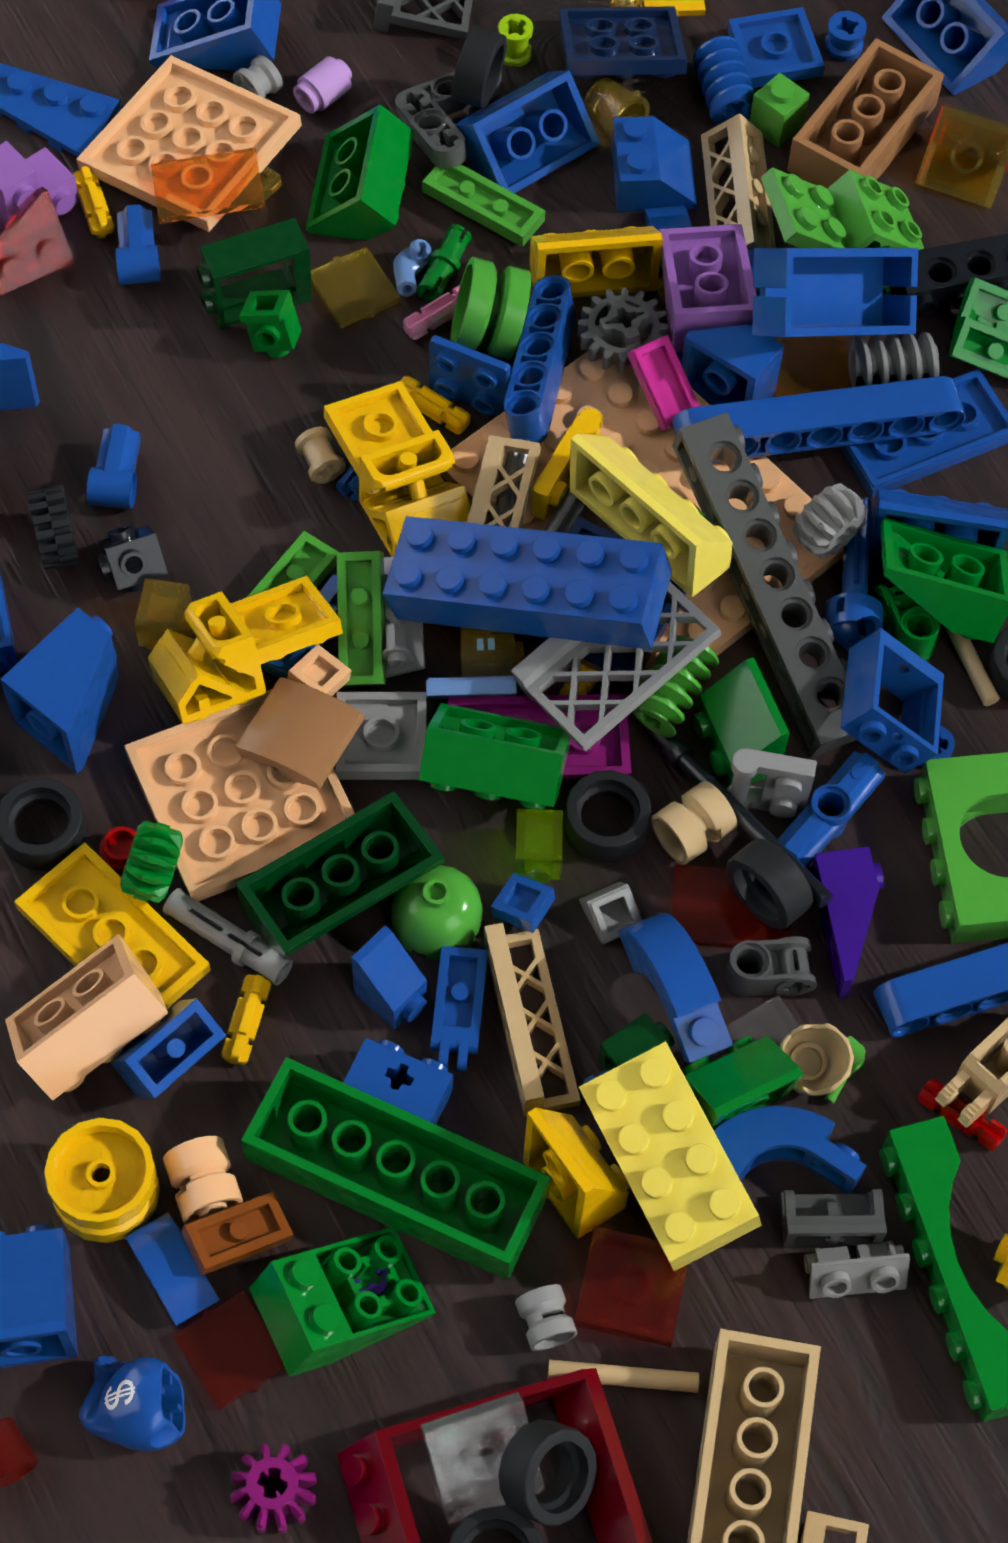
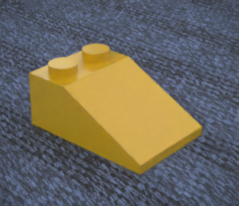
[523,1108,629,1239]

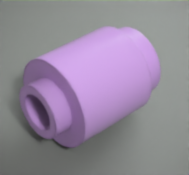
[293,56,352,114]

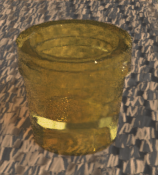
[585,78,650,139]

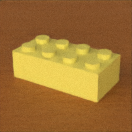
[579,1041,762,1271]

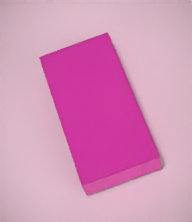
[627,335,700,431]

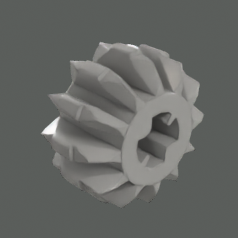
[793,483,869,558]

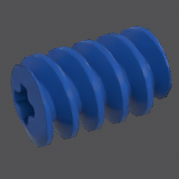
[693,36,756,125]

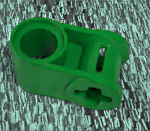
[874,585,940,661]

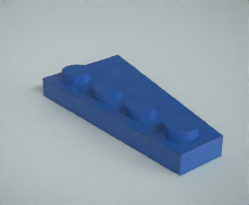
[0,63,121,158]

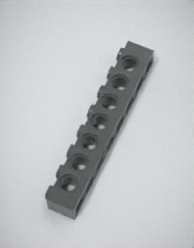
[672,412,857,757]

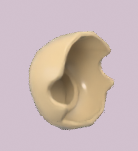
[780,1023,854,1096]

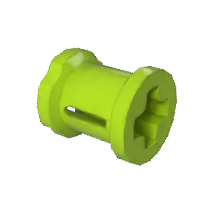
[498,13,533,67]

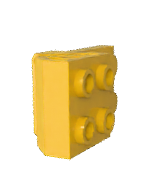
[324,381,471,557]
[148,575,343,725]

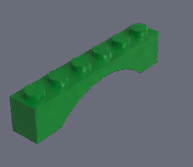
[879,1116,1008,1423]

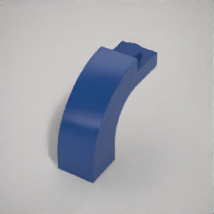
[618,913,733,1063]
[714,1106,867,1194]

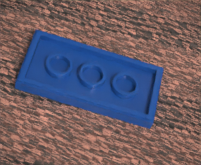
[839,368,1008,498]

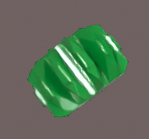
[120,821,183,903]

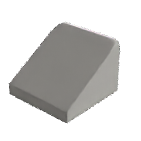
[579,882,642,944]

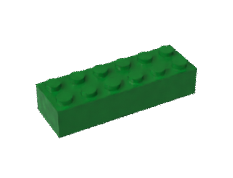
[241,1057,551,1281]

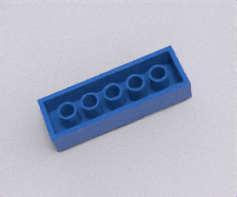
[382,516,672,650]

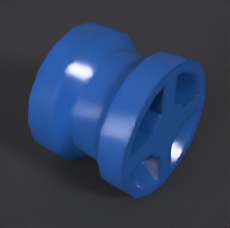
[824,11,867,62]

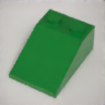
[880,517,1008,643]

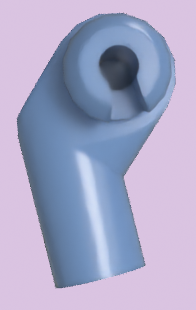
[393,239,432,297]

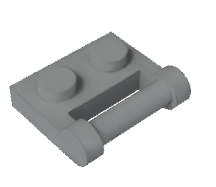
[727,749,817,818]

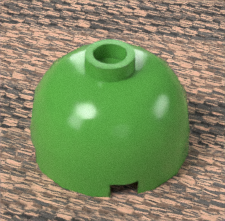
[390,865,483,960]

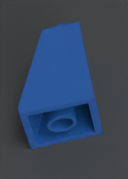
[0,608,120,774]
[0,1224,78,1368]

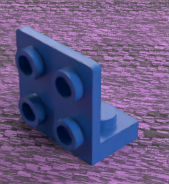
[429,335,513,416]

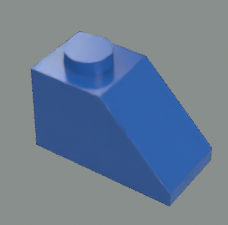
[351,926,427,1030]

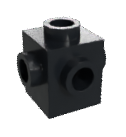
[96,525,168,592]

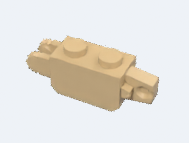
[935,1018,1008,1128]

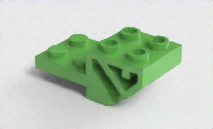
[761,167,925,250]

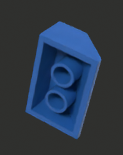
[881,0,1008,95]
[455,70,601,193]
[869,488,1008,557]

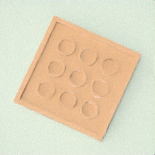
[76,55,302,232]
[124,689,355,901]

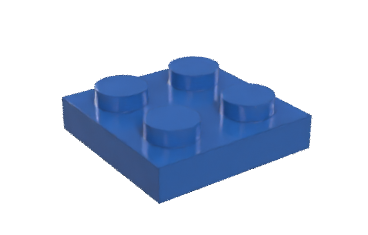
[727,7,825,88]

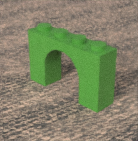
[914,752,1008,944]

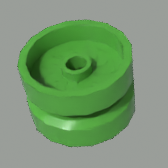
[450,256,531,361]

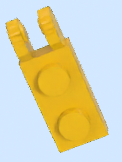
[530,407,603,521]

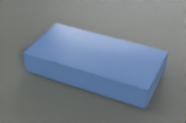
[426,676,517,700]

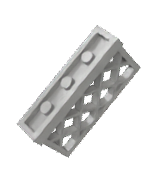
[511,581,722,752]

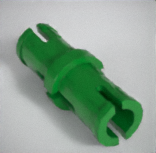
[416,224,472,303]

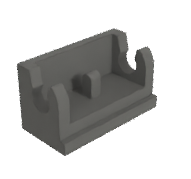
[779,1189,887,1248]

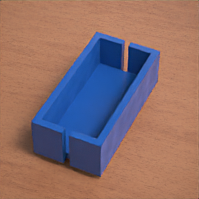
[752,248,919,337]

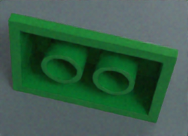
[305,104,414,241]
[418,703,571,809]

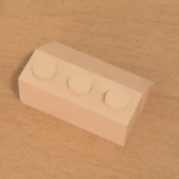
[5,934,168,1101]

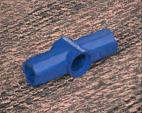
[778,751,885,868]

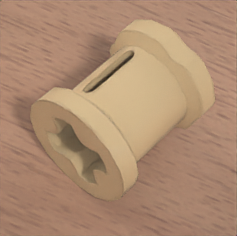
[295,426,346,484]

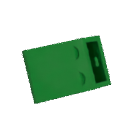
[249,1227,436,1377]

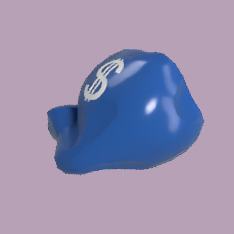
[79,1356,186,1452]

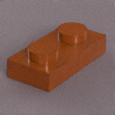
[181,1191,293,1276]

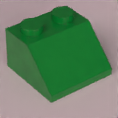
[692,657,790,787]
[684,1035,804,1130]

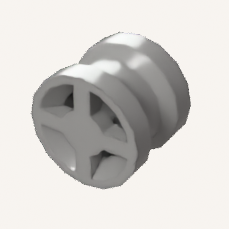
[233,55,283,98]

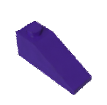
[810,846,884,999]

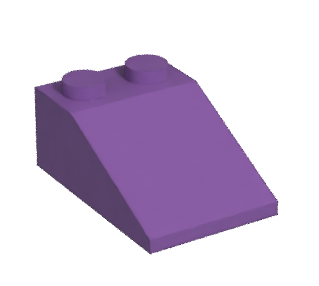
[659,224,757,352]

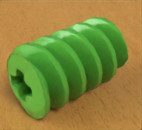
[632,635,719,738]

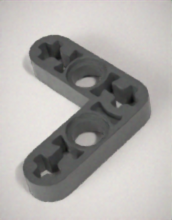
[395,71,503,168]

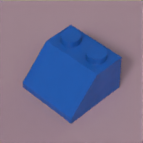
[611,116,698,213]
[681,324,784,405]

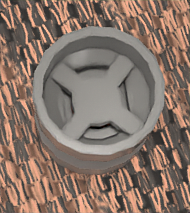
[515,1284,578,1351]

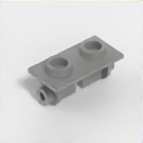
[383,599,426,678]
[804,1240,910,1299]

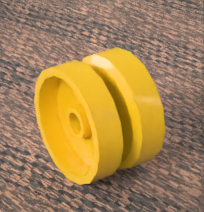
[44,1118,160,1243]

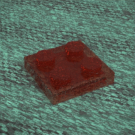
[574,1226,688,1348]

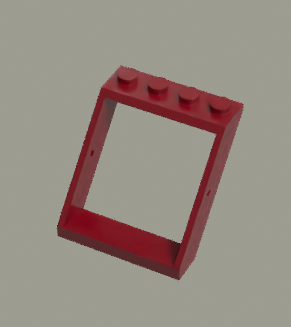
[337,1368,653,1543]

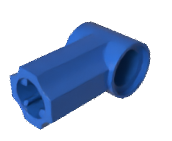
[116,205,161,285]
[87,424,141,509]

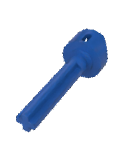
[824,497,884,653]

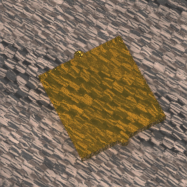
[311,246,401,328]

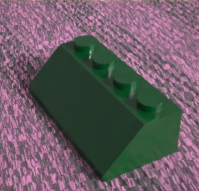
[236,791,445,957]

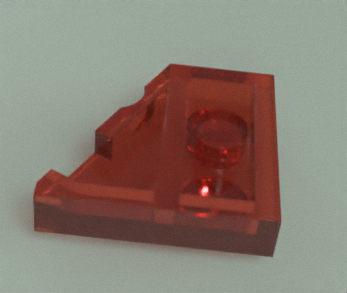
[0,187,75,295]

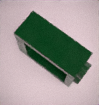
[196,218,313,329]

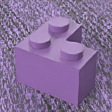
[0,141,79,244]

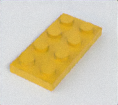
[14,842,211,1009]

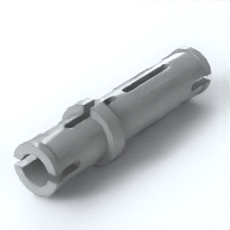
[163,888,293,986]

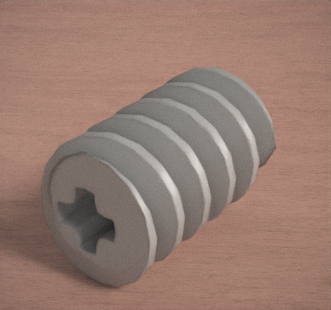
[848,332,939,387]

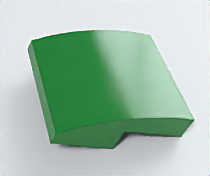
[949,278,1008,380]

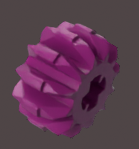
[230,1444,317,1534]

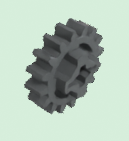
[577,287,669,374]

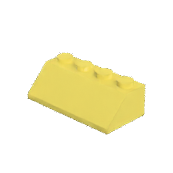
[570,433,733,597]

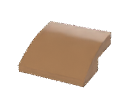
[235,677,365,789]

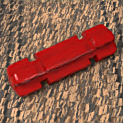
[918,1078,1008,1151]

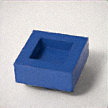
[491,872,556,933]

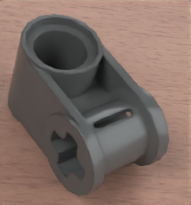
[723,936,817,997]

